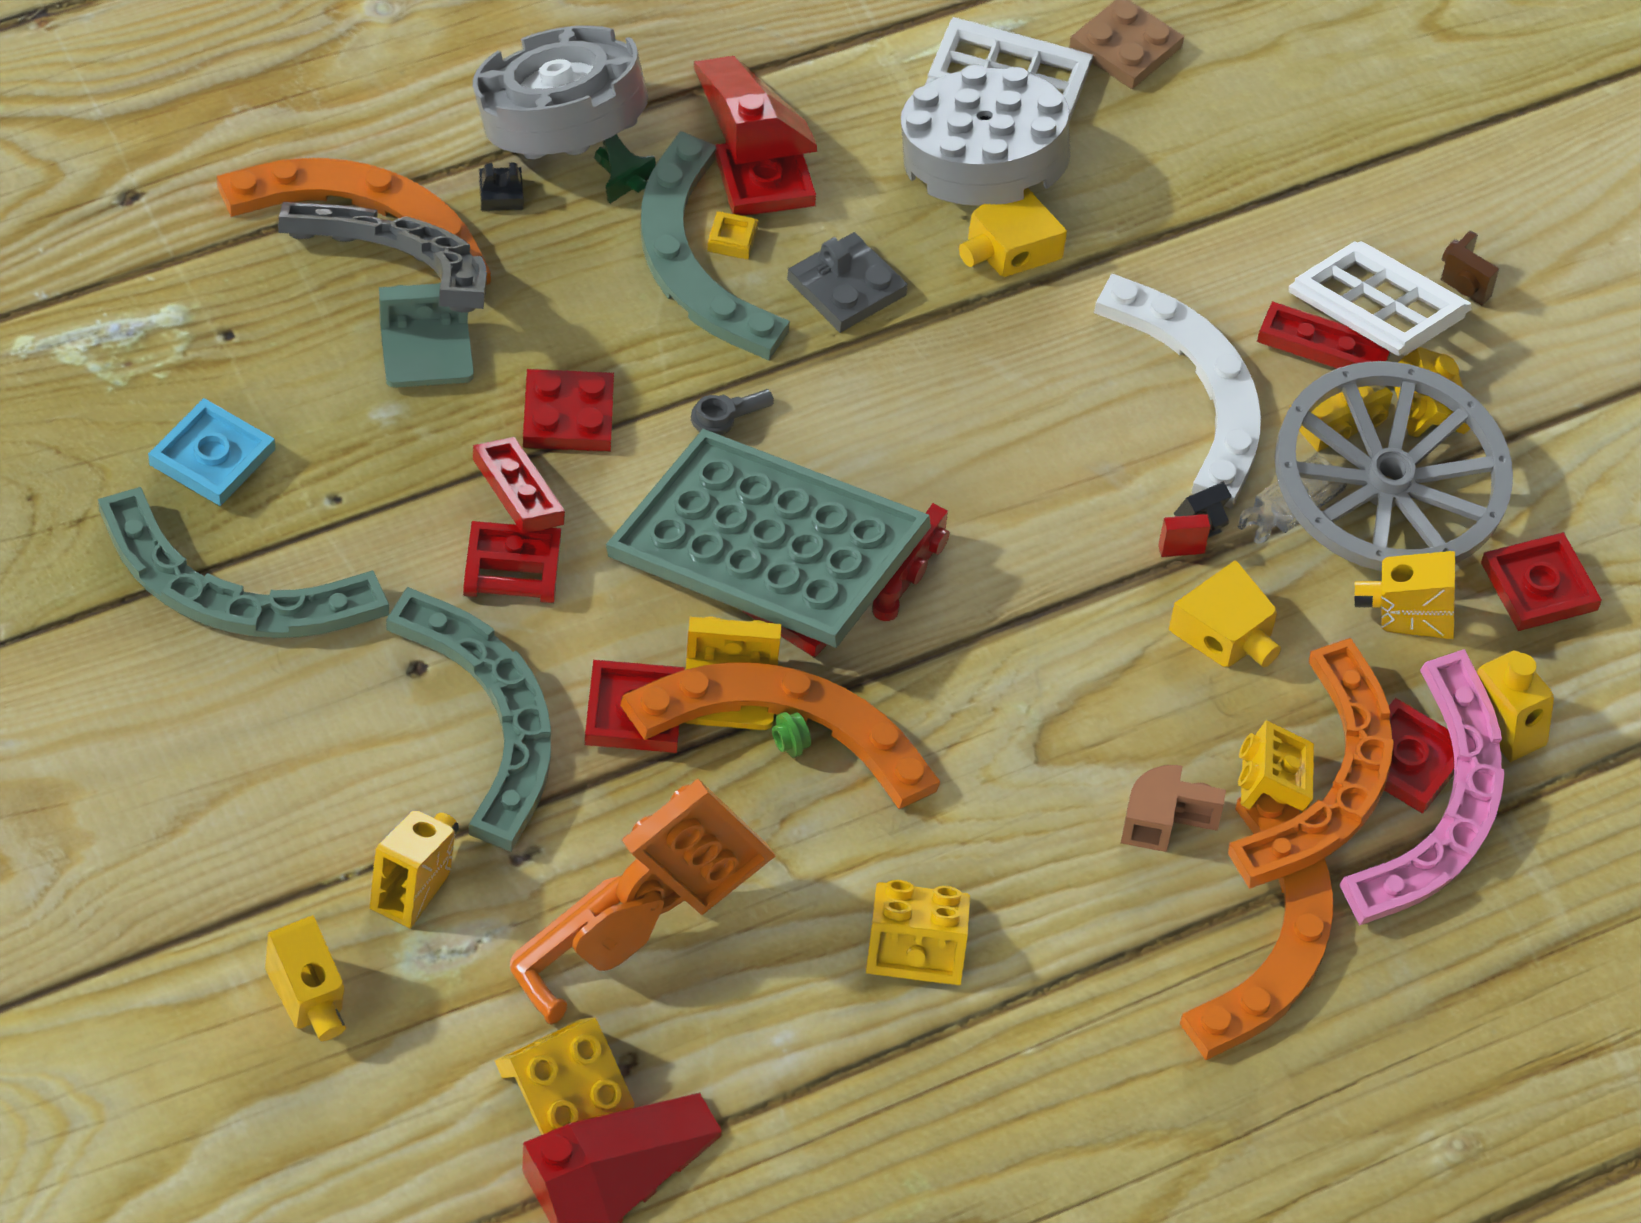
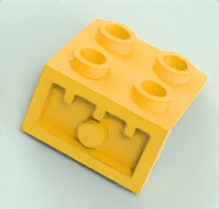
[865,880,970,986]
[494,1017,634,1135]

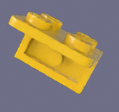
[685,616,781,730]

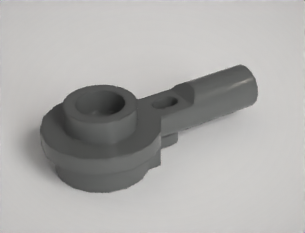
[691,389,774,435]

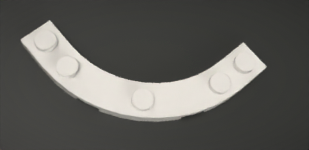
[1094,273,1261,509]

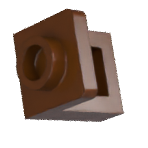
[1441,230,1499,305]

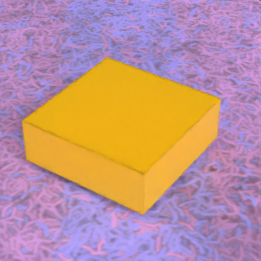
[707,211,758,260]

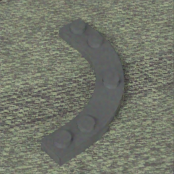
[278,202,487,313]

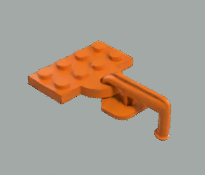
[510,778,776,1025]

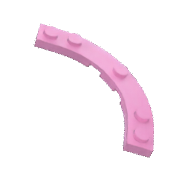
[1339,649,1504,926]

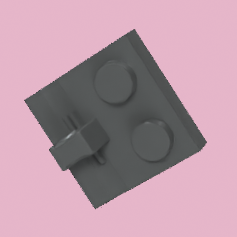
[787,232,908,333]

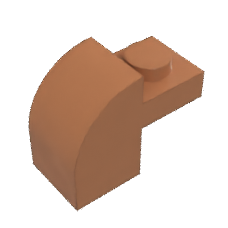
[1121,765,1226,852]

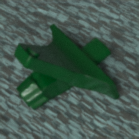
[594,134,656,204]

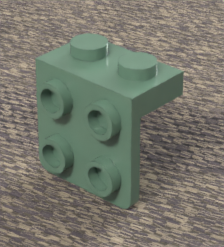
[379,283,474,388]

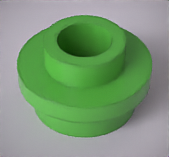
[772,712,811,758]

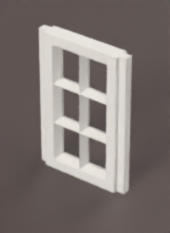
[925,17,1093,121]
[1289,241,1471,356]

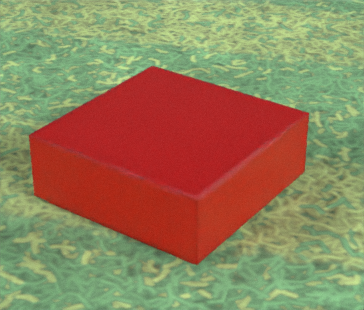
[1158,514,1210,557]

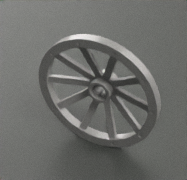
[1275,361,1513,571]

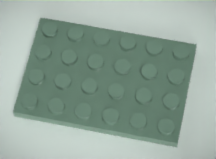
[606,429,931,648]

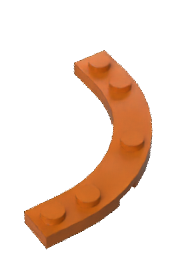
[217,158,491,285]
[1228,638,1393,889]
[620,662,940,809]
[1180,793,1333,1060]

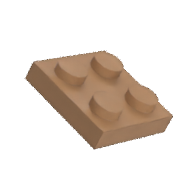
[1069,0,1184,89]

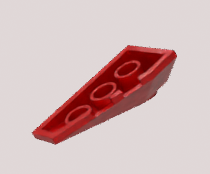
[694,55,817,164]
[522,1092,722,1223]

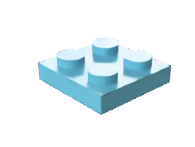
[148,398,275,506]

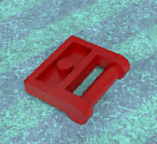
[463,521,561,604]

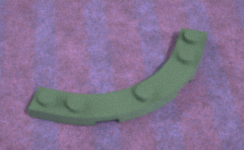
[640,131,790,360]
[98,487,389,638]
[386,587,551,852]

